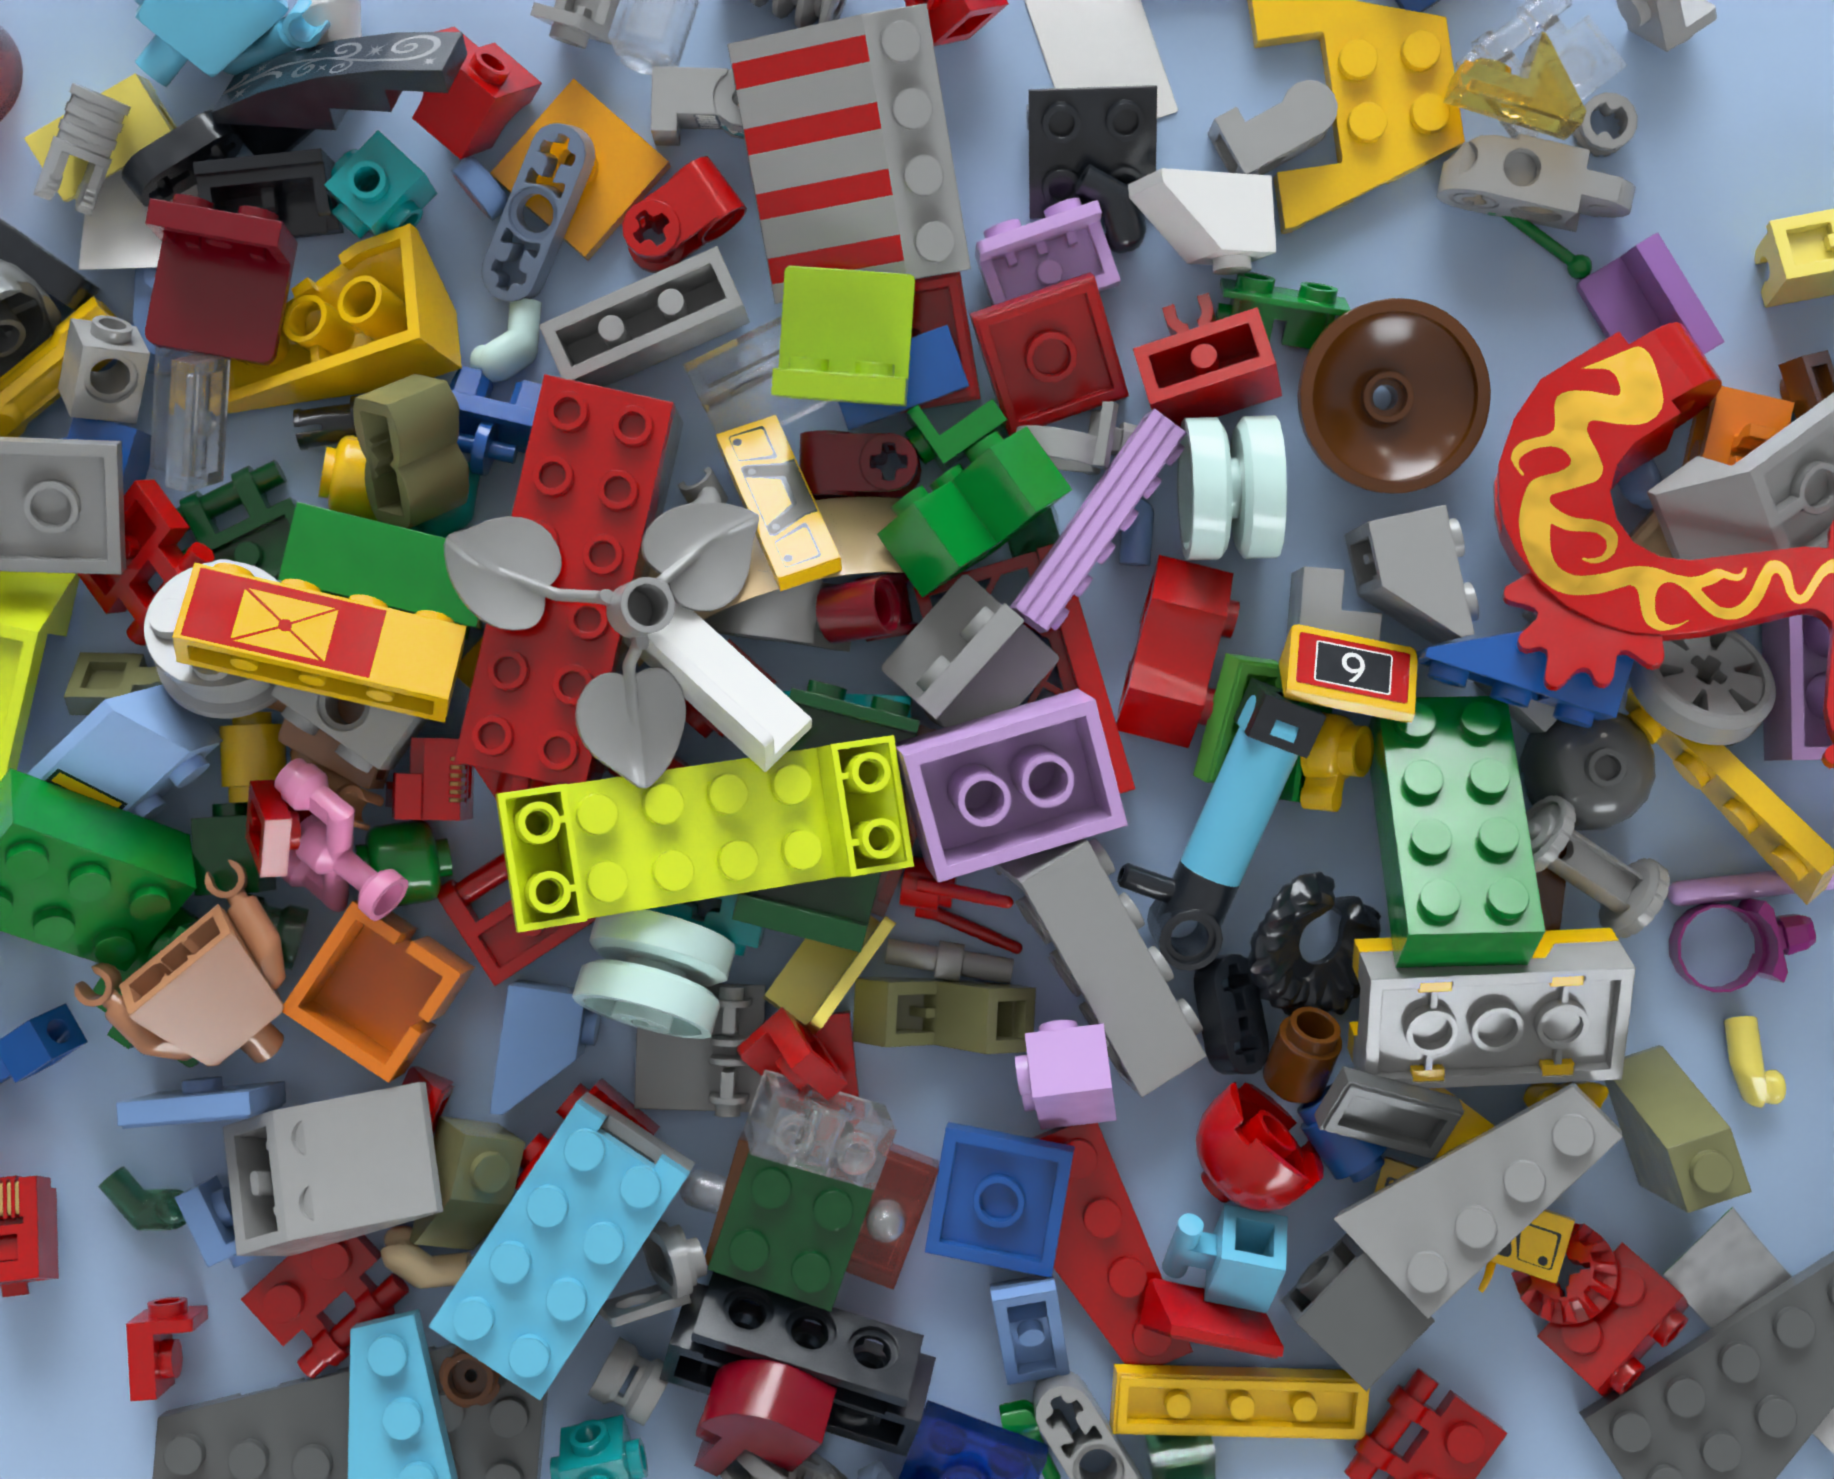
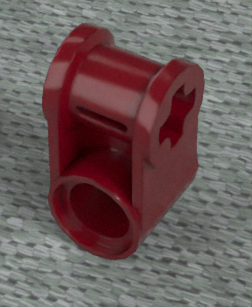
[799,430,922,500]
[816,572,919,644]

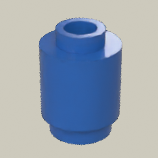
[1297,1084,1387,1183]

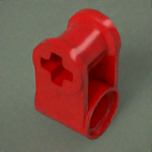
[622,156,747,273]

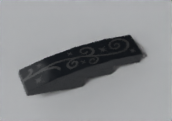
[211,32,468,130]

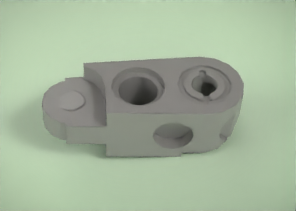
[1436,134,1636,232]

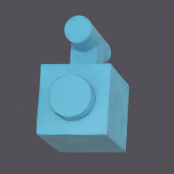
[1162,1204,1288,1313]

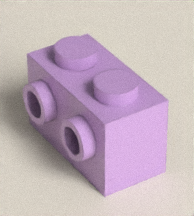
[1015,1020,1117,1130]

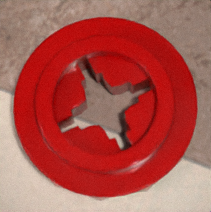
[1511,1223,1618,1324]

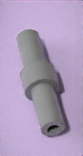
[884,939,1014,984]

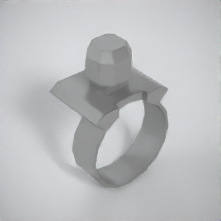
[1016,401,1137,475]

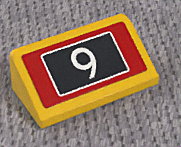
[1279,624,1418,723]

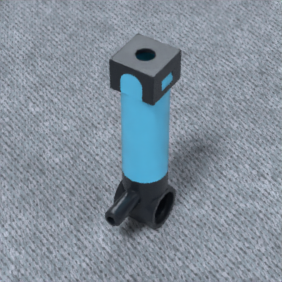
[1117,678,1326,971]

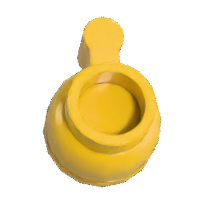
[1300,712,1374,812]

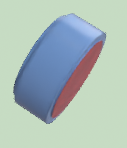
[451,156,508,221]

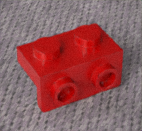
[1537,1242,1689,1398]

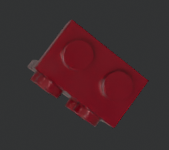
[145,194,298,366]

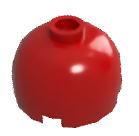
[1196,1082,1324,1212]

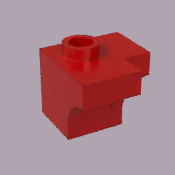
[412,26,542,160]

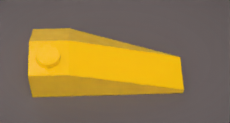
[198,223,462,417]

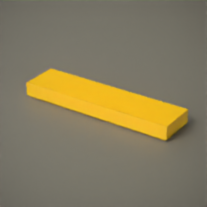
[1109,1364,1370,1440]

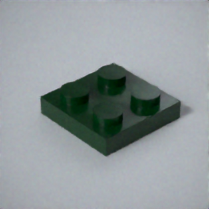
[708,1141,875,1312]

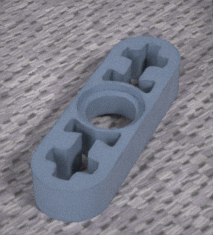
[481,123,595,302]

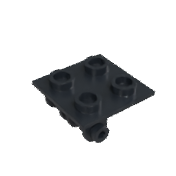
[1026,85,1157,219]

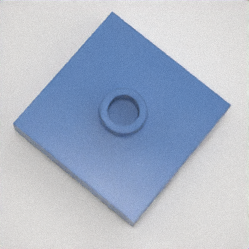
[116,1076,286,1129]

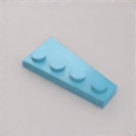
[348,1309,458,1479]

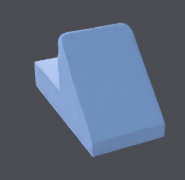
[990,1274,1070,1385]

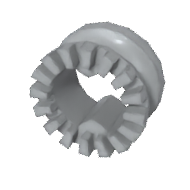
[1572,92,1638,157]

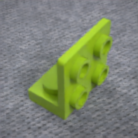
[771,266,915,407]

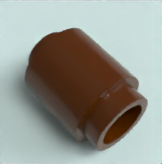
[1263,1007,1342,1103]

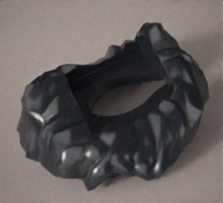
[1247,871,1381,1015]

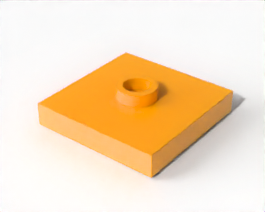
[490,78,671,261]

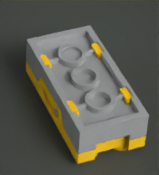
[1347,928,1636,1089]

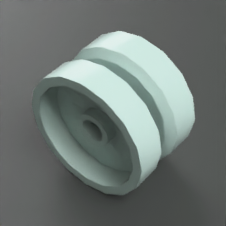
[1177,415,1287,561]
[572,909,736,1039]

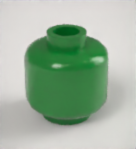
[355,820,453,907]

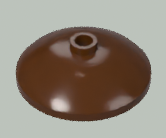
[1297,298,1491,494]

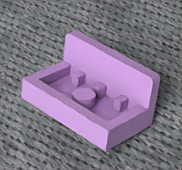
[975,198,1121,306]

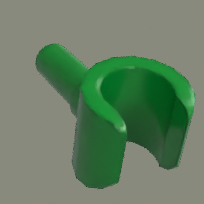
[999,1399,1061,1479]

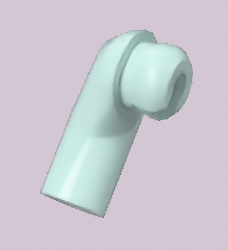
[470,298,542,382]

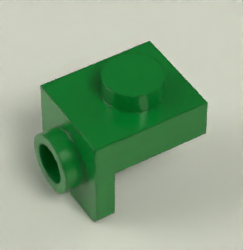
[904,399,1007,472]

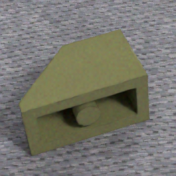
[410,1116,526,1250]

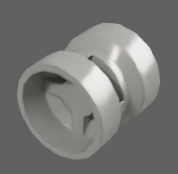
[588,1337,668,1426]

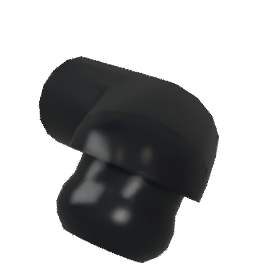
[1074,164,1147,254]

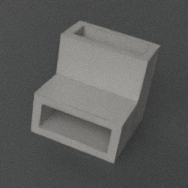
[1286,566,1382,641]

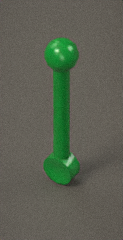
[1488,212,1592,279]

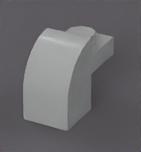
[704,570,851,652]

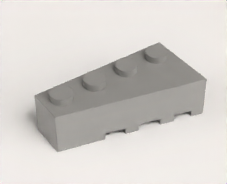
[993,838,1207,1097]
[1334,1082,1623,1318]

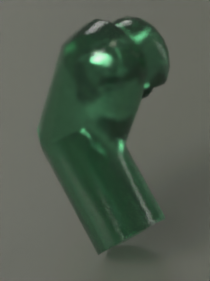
[98,1166,186,1231]

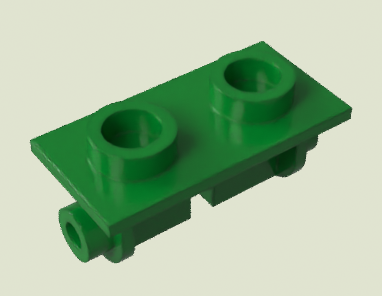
[1215,272,1351,349]

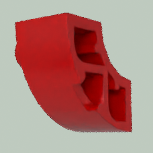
[1116,554,1240,748]

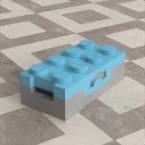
[428,1092,695,1400]

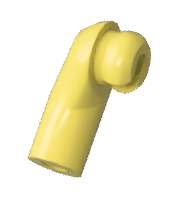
[1724,1016,1786,1108]

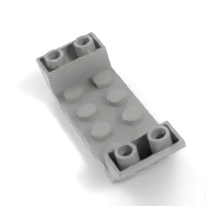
[1647,392,1834,560]

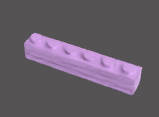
[1010,409,1186,633]

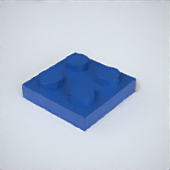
[925,1122,1075,1278]

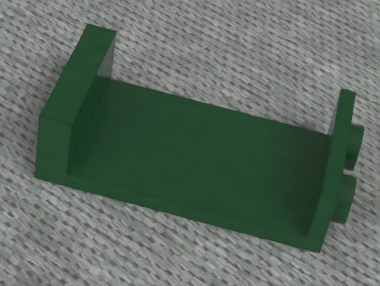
[732,679,920,953]

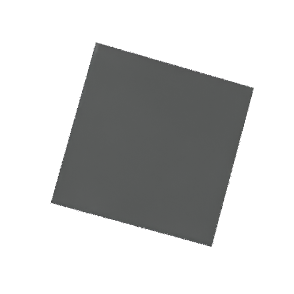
[1281,1233,1435,1392]

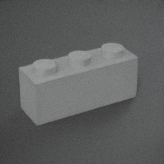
[539,246,750,387]

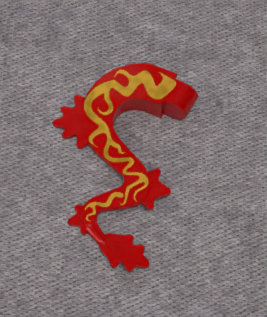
[1493,322,1834,769]

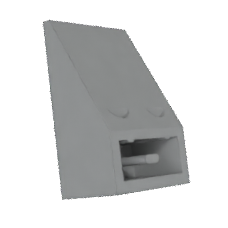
[223,1082,443,1256]

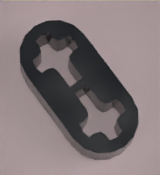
[122,110,243,207]
[0,218,100,311]
[1193,954,1269,1075]

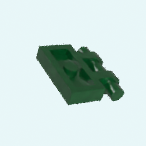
[176,460,297,580]

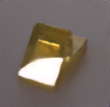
[1443,31,1586,140]

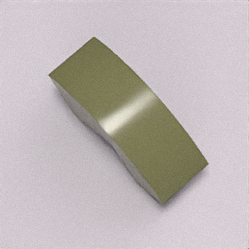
[852,977,1036,1054]

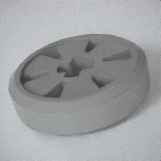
[1629,630,1776,745]

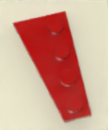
[1032,1123,1193,1365]

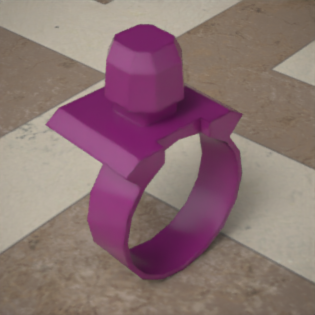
[1669,898,1816,992]

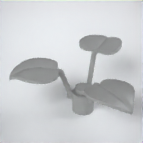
[444,502,759,788]

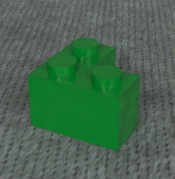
[877,426,1072,598]

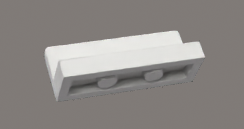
[623,602,812,772]

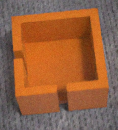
[282,900,476,1083]

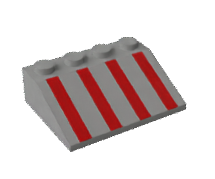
[727,3,971,304]

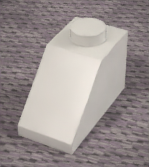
[1128,168,1276,275]

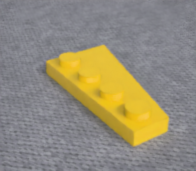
[1625,687,1834,905]

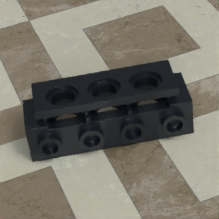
[660,1271,936,1457]

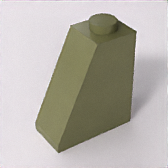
[1604,1045,1752,1213]

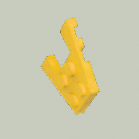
[1247,0,1465,234]

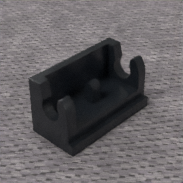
[193,148,344,238]

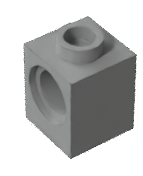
[58,315,150,424]

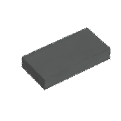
[1314,1066,1464,1159]

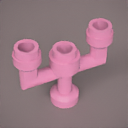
[274,758,408,921]

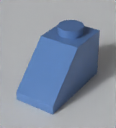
[489,980,601,1115]

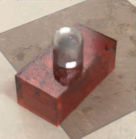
[846,1138,939,1290]

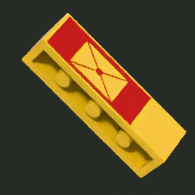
[172,563,467,723]

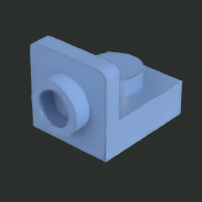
[174,1175,259,1268]

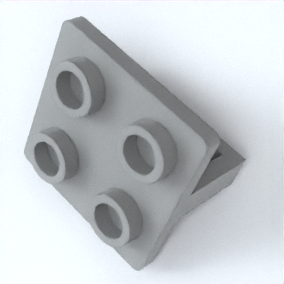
[881,574,1059,728]

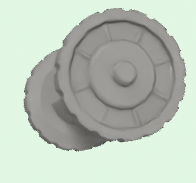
[1526,795,1670,938]

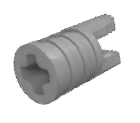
[33,83,131,216]

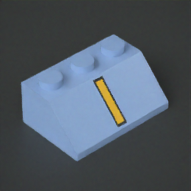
[27,685,223,820]

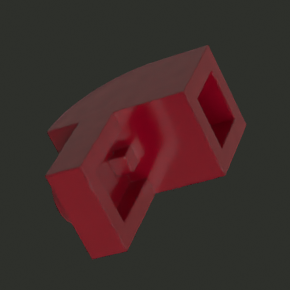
[694,1359,837,1477]

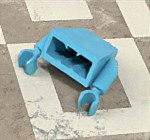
[134,0,331,87]

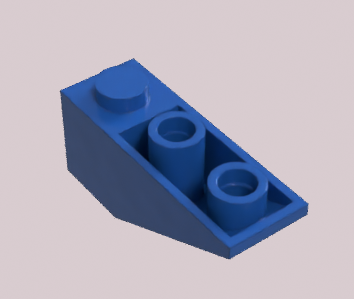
[1416,631,1634,728]

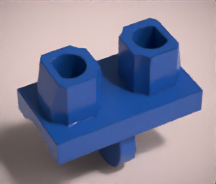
[449,366,542,476]

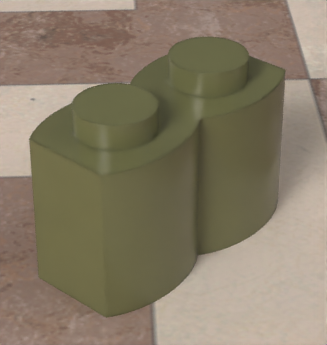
[353,373,469,529]

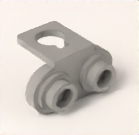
[599,1219,707,1327]

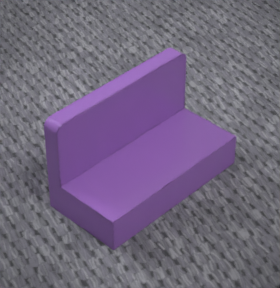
[1576,232,1725,354]

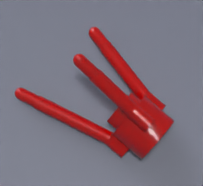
[899,856,1023,954]

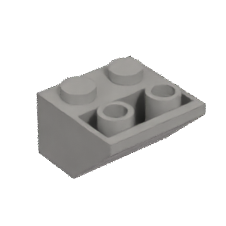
[1345,505,1479,644]

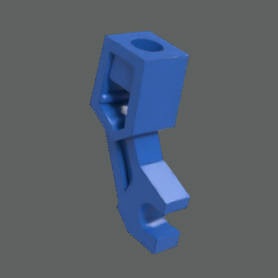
[0,1003,88,1084]

